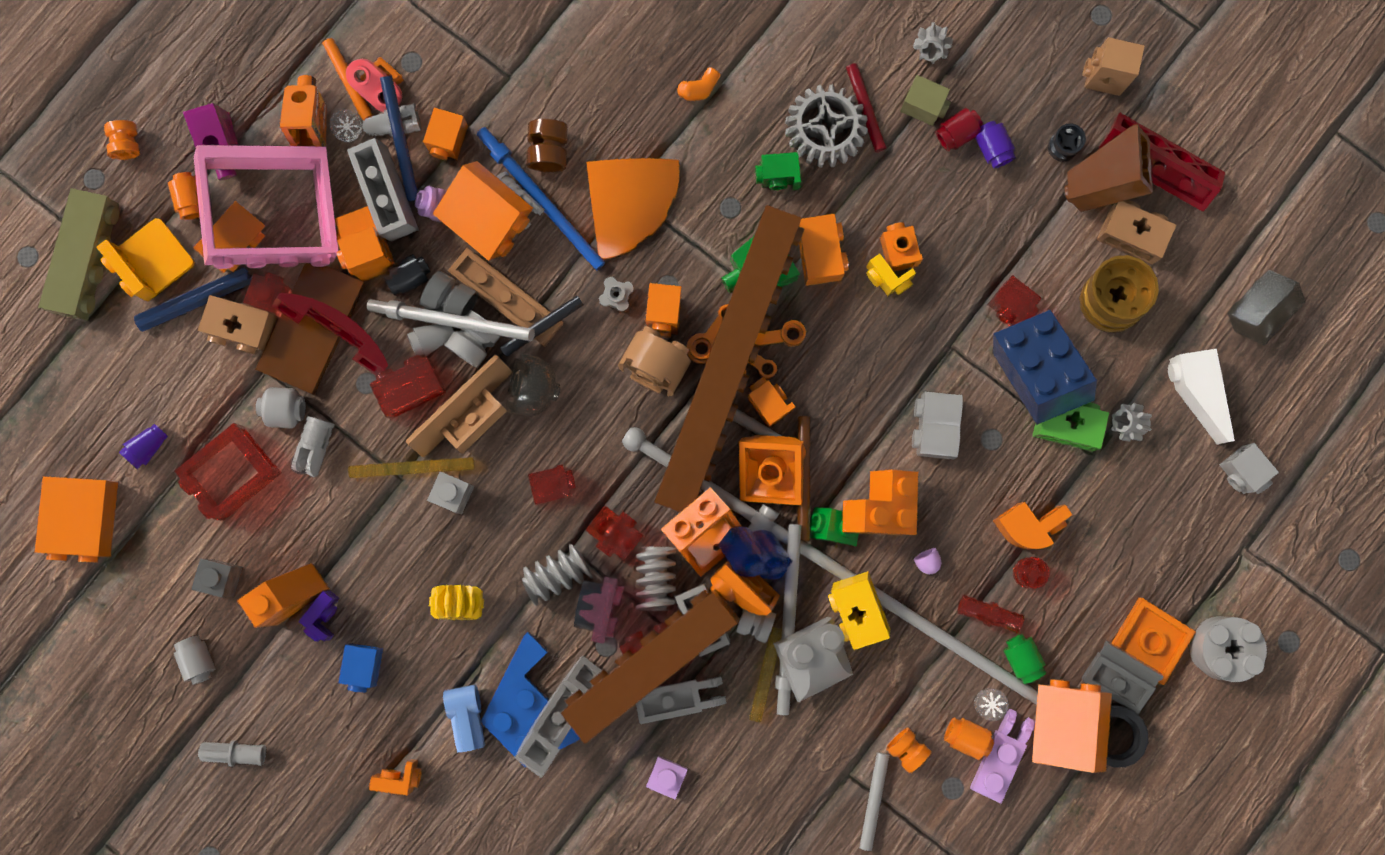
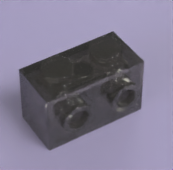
[1227,270,1306,346]

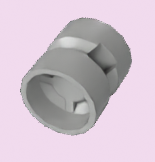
[444,310,500,369]

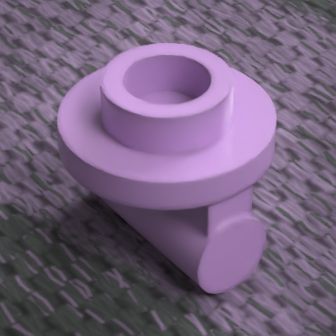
[415,186,446,222]

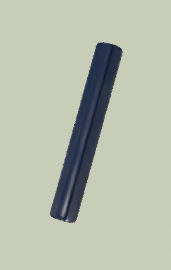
[134,268,253,332]

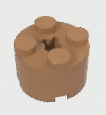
[618,326,691,396]

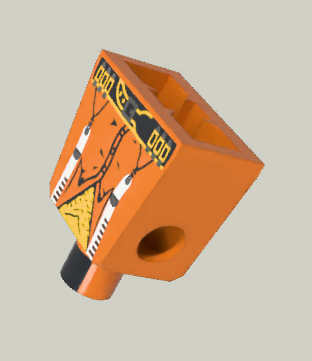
[280,75,327,147]

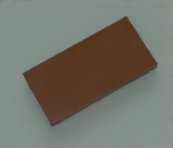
[255,263,366,395]

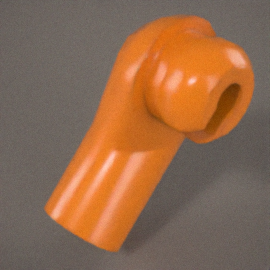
[677,67,721,101]

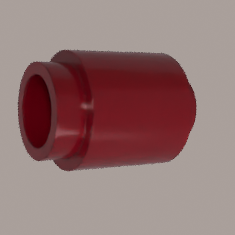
[935,108,983,151]

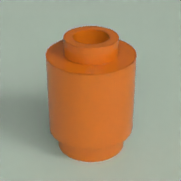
[168,172,200,220]
[944,717,994,760]

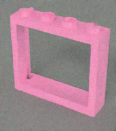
[194,145,338,269]

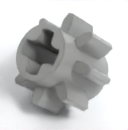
[913,23,953,64]
[1111,403,1152,442]

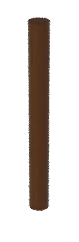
[798,416,810,541]

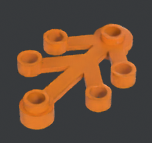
[686,304,806,379]

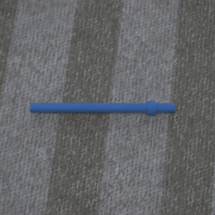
[476,127,605,271]

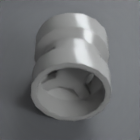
[736,609,776,643]

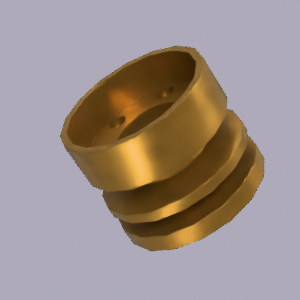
[1079,255,1159,332]

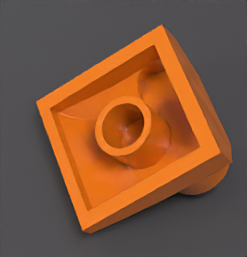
[739,435,806,505]
[710,551,780,615]

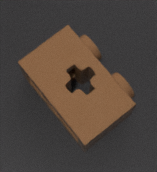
[1083,37,1144,96]
[1096,200,1176,265]
[198,295,278,355]

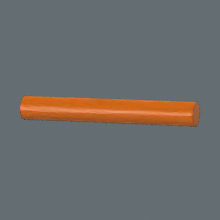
[322,38,373,121]

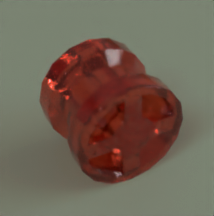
[1013,557,1050,589]

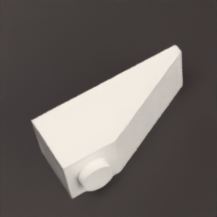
[1168,349,1235,445]

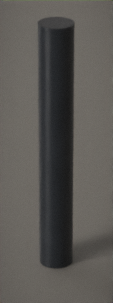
[500,295,584,357]

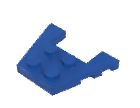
[481,632,580,767]

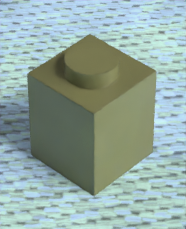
[900,74,951,126]

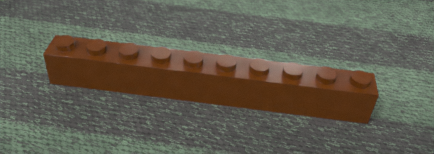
[654,205,804,512]

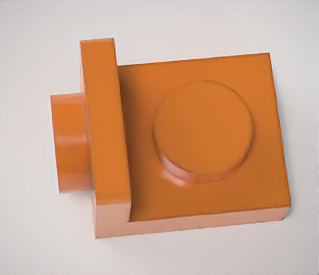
[369,759,421,795]

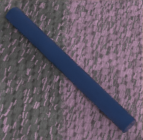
[380,75,418,201]

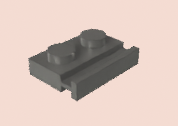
[1081,640,1164,714]

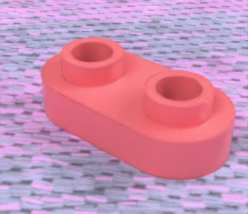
[346,58,402,112]

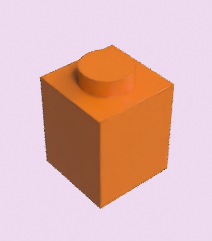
[423,107,468,160]

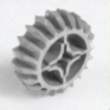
[785,84,868,167]

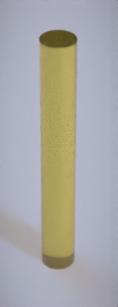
[749,627,782,722]

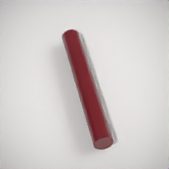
[846,63,886,152]

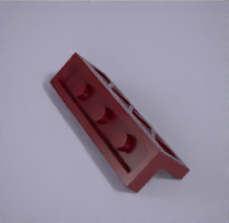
[1098,112,1226,212]

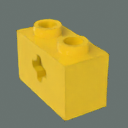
[828,571,890,650]

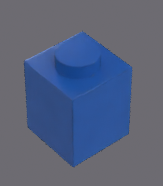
[338,643,383,693]

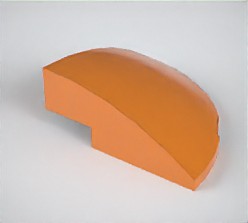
[586,158,680,260]

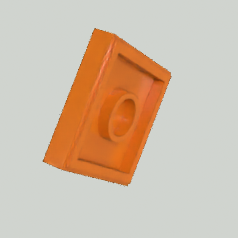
[1112,598,1196,685]

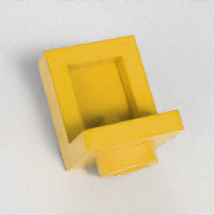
[866,254,916,296]

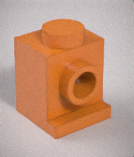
[880,222,923,272]
[747,377,796,428]

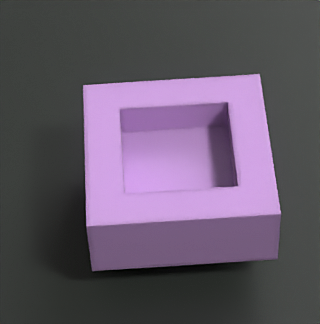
[646,756,688,799]

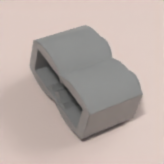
[912,392,963,460]

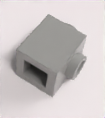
[1219,443,1279,494]

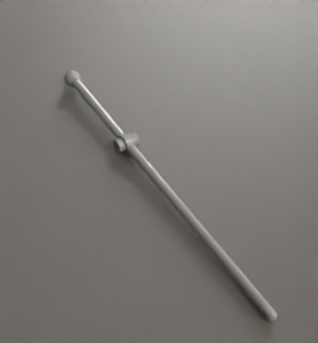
[622,427,1038,705]

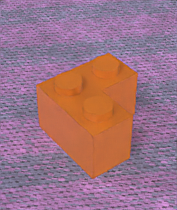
[335,206,395,282]
[842,470,918,535]

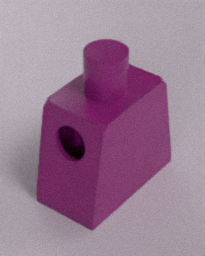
[183,103,238,180]

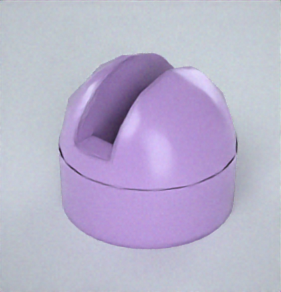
[914,548,942,574]

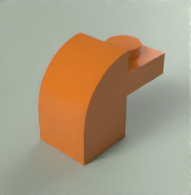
[993,502,1072,550]

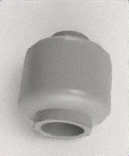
[256,387,306,428]

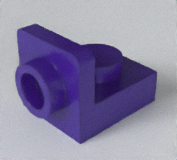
[298,591,340,642]

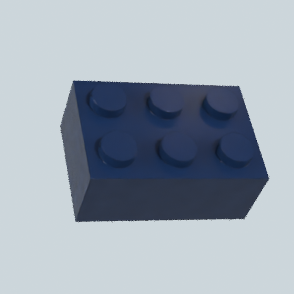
[993,310,1097,425]

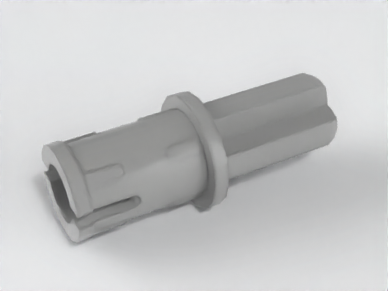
[198,740,266,767]

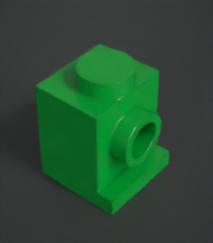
[755,152,801,191]

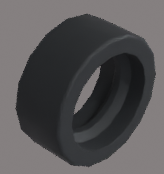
[1107,705,1149,768]

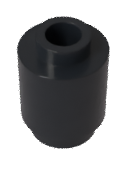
[382,254,431,296]

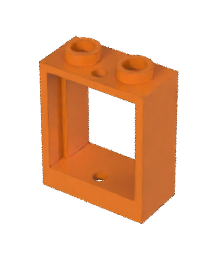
[661,487,748,577]

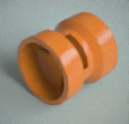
[104,120,140,160]
[886,727,931,773]

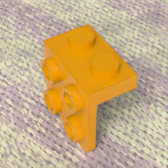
[97,218,195,302]

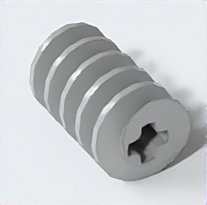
[522,544,593,606]
[636,547,676,611]

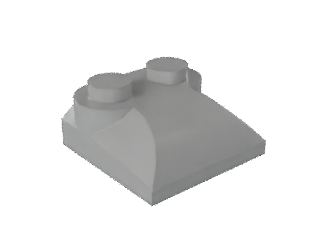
[773,617,853,702]

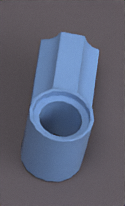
[443,684,485,753]

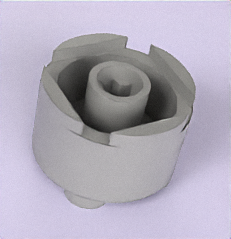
[1189,616,1267,682]

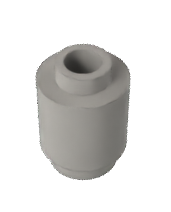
[173,635,216,685]

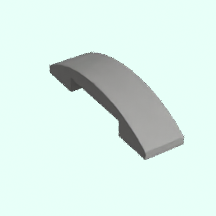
[515,656,602,778]

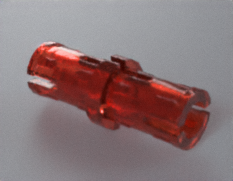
[957,595,1025,634]

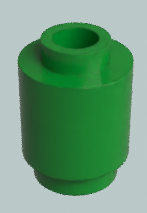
[1003,634,1046,684]

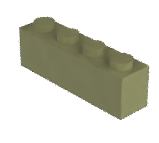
[38,188,119,321]

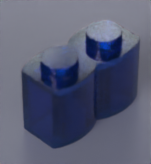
[718,527,793,579]

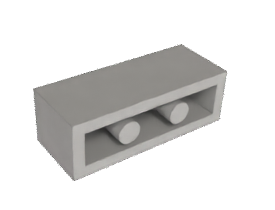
[347,138,419,242]

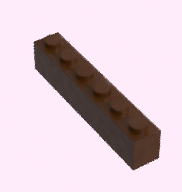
[561,589,740,744]

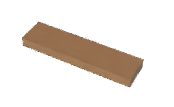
[448,248,564,348]

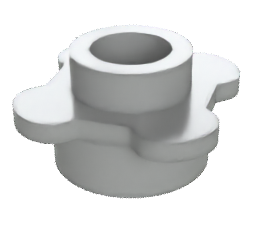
[599,277,634,311]

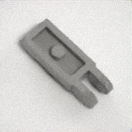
[636,677,726,724]

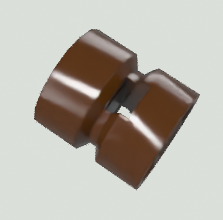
[526,119,568,172]

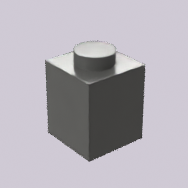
[191,558,243,598]

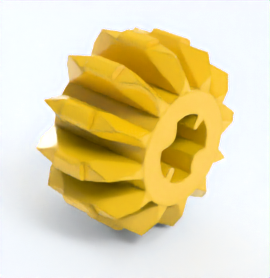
[429,585,484,620]

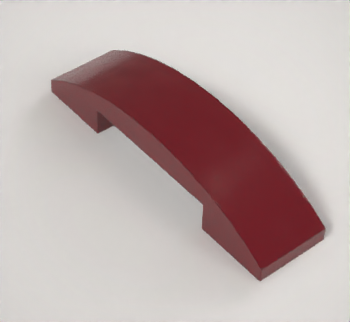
[272,293,388,376]

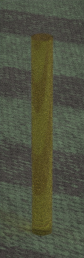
[348,457,475,478]

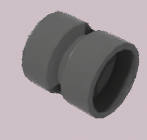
[420,271,479,316]

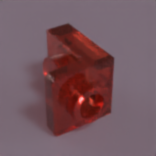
[528,464,576,505]

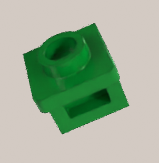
[810,507,859,546]

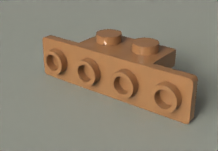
[406,355,512,457]

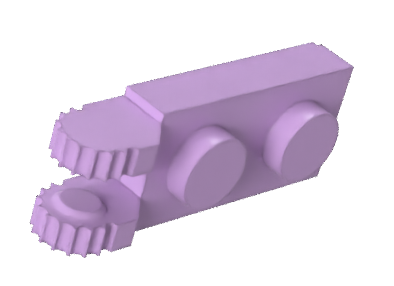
[970,709,1035,804]

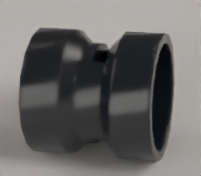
[1048,123,1086,162]

